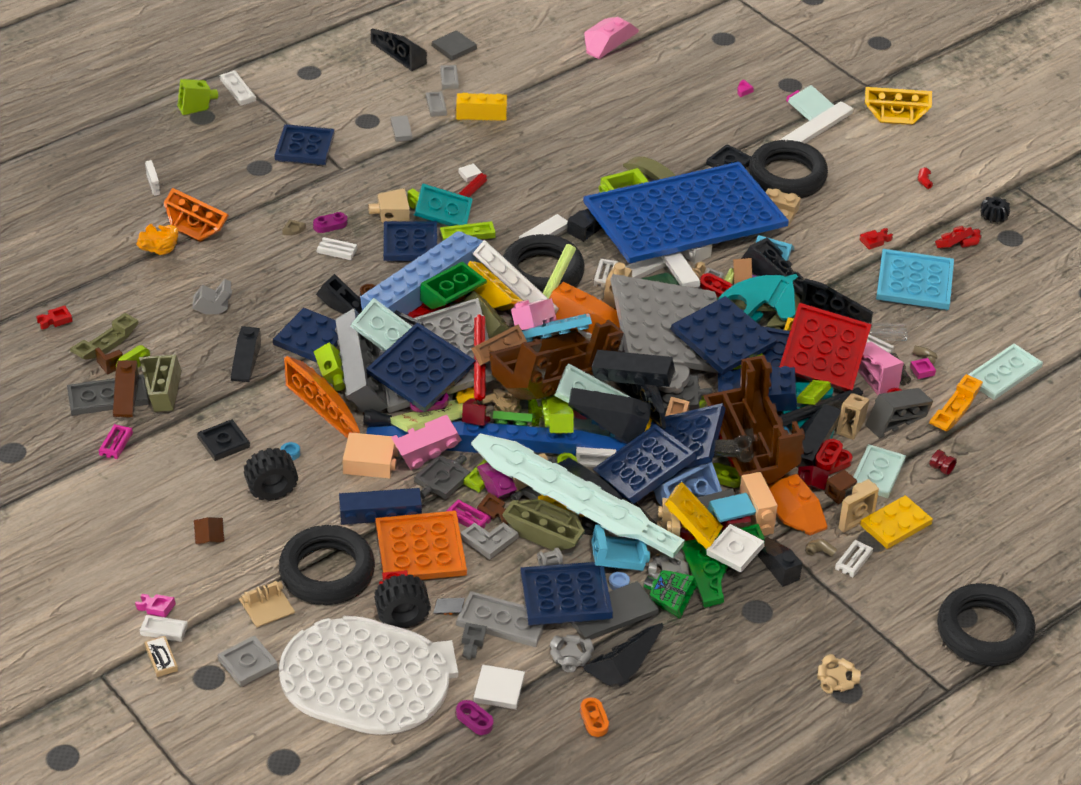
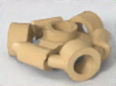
[818,654,861,693]

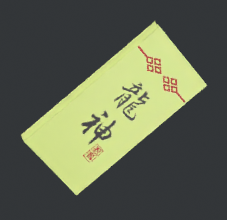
[390,399,463,432]

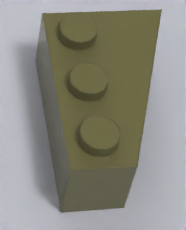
[139,354,182,412]

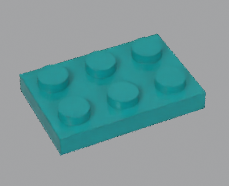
[414,183,473,226]

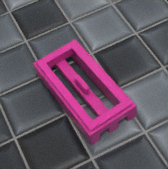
[98,424,133,459]
[446,499,491,529]

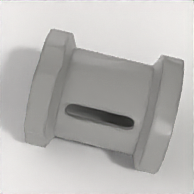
[537,547,563,566]

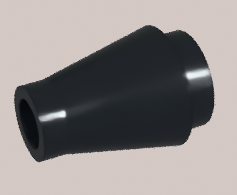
[363,409,392,428]

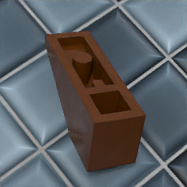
[113,360,139,417]

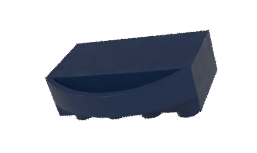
[718,366,797,411]

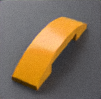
[929,374,983,432]

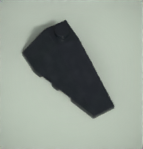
[741,237,804,295]
[801,278,874,324]
[583,623,664,686]

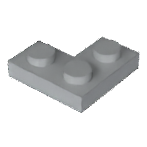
[460,522,518,560]

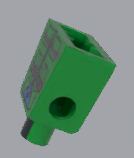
[644,570,697,619]

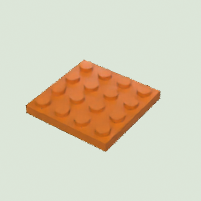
[375,511,467,580]

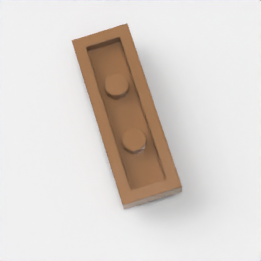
[471,324,527,365]

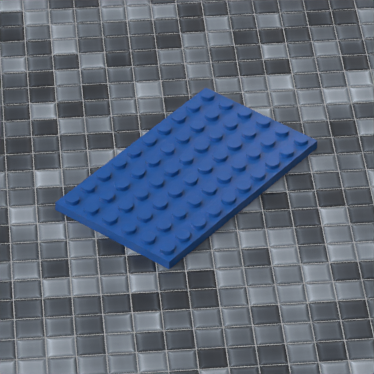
[583,162,789,264]

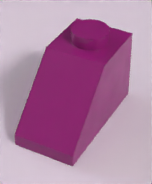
[477,462,517,500]

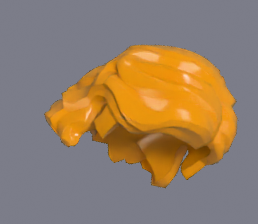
[136,224,179,255]

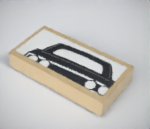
[144,636,178,677]

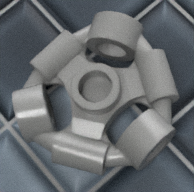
[648,552,689,579]
[550,634,594,672]

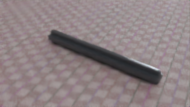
[778,387,863,426]

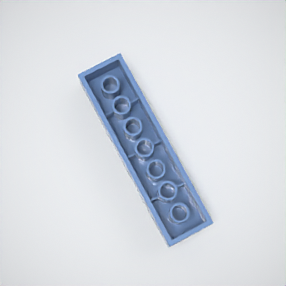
[360,231,483,315]

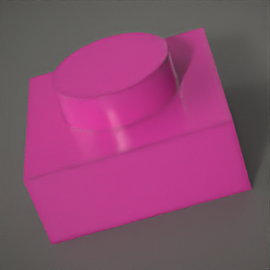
[910,358,936,379]

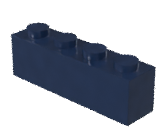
[339,488,422,525]

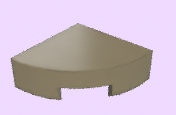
[282,219,306,235]

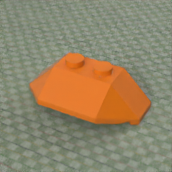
[164,188,229,242]
[767,474,828,536]

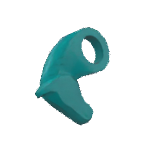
[718,274,798,321]

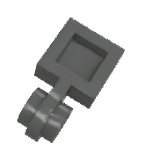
[462,623,487,660]

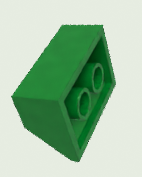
[420,261,487,309]

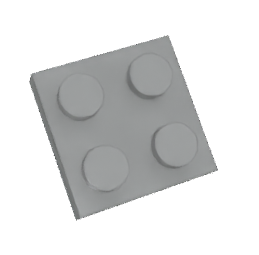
[218,635,278,687]

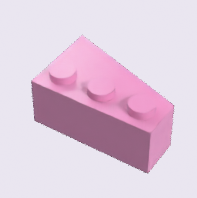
[511,298,557,330]
[858,342,904,395]
[391,415,462,470]

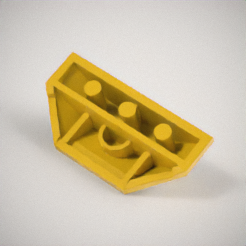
[865,87,932,125]
[468,261,523,311]

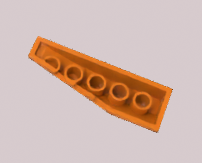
[549,282,620,334]
[284,356,360,439]

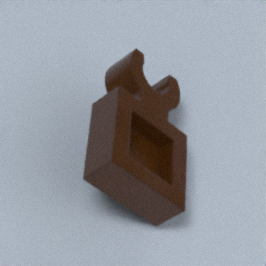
[477,493,509,525]

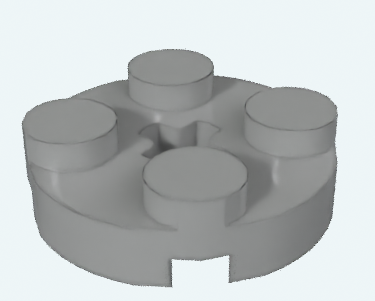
[657,359,690,393]

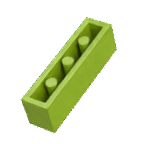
[541,394,574,433]

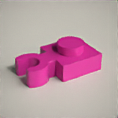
[135,594,176,618]

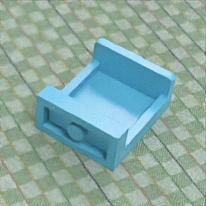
[591,524,650,571]

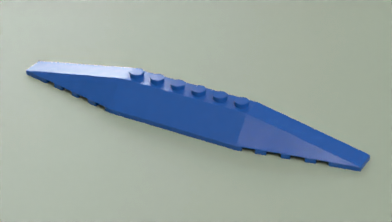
[366,421,627,457]

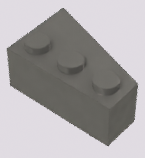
[865,388,933,439]

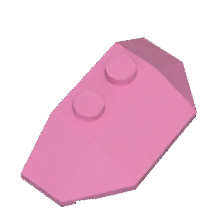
[584,17,639,59]

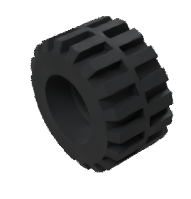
[243,448,298,501]
[374,574,431,629]

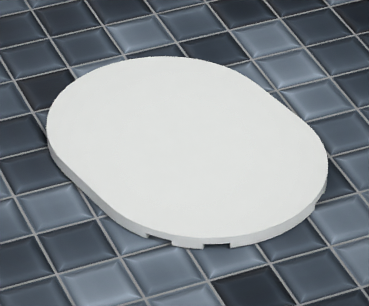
[279,616,449,735]

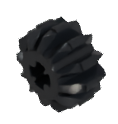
[980,196,1010,224]

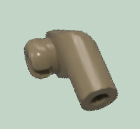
[913,345,937,365]
[805,539,837,557]

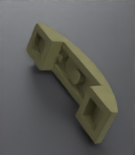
[623,156,676,180]
[70,313,139,359]

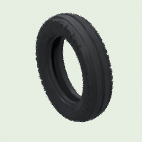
[749,140,828,198]
[503,234,585,293]
[279,525,375,605]
[937,583,1036,666]

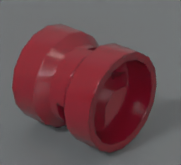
[929,449,957,476]

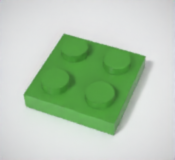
[490,411,532,426]

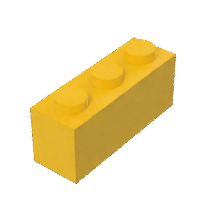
[456,93,507,121]

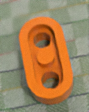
[580,697,609,737]

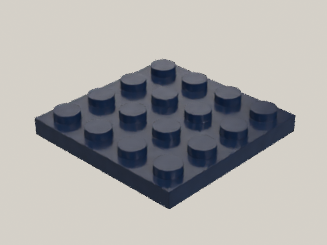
[670,296,777,375]
[366,322,476,412]
[650,403,725,469]
[593,424,697,504]
[520,562,613,625]

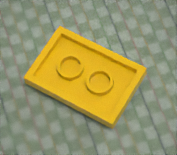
[665,482,723,549]
[860,495,933,549]

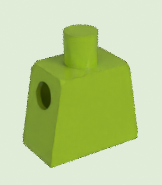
[177,79,218,115]
[314,342,346,391]

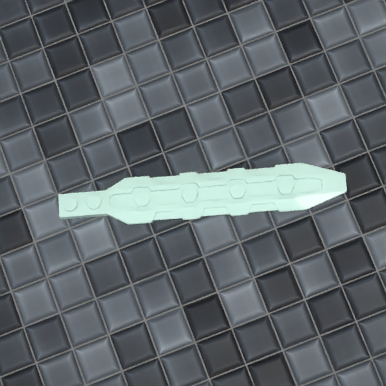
[471,433,684,558]

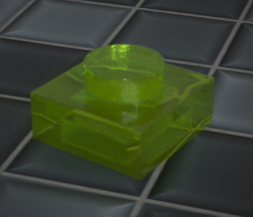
[528,399,543,427]

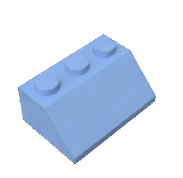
[653,463,722,506]

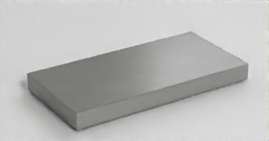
[456,591,546,647]

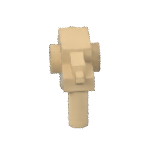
[480,388,521,413]

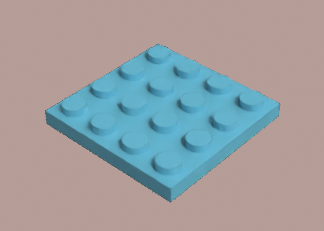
[876,249,954,310]
[522,313,592,342]

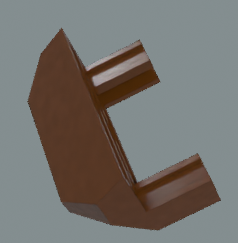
[489,320,624,400]
[703,355,805,484]

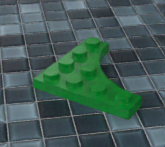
[681,524,765,608]

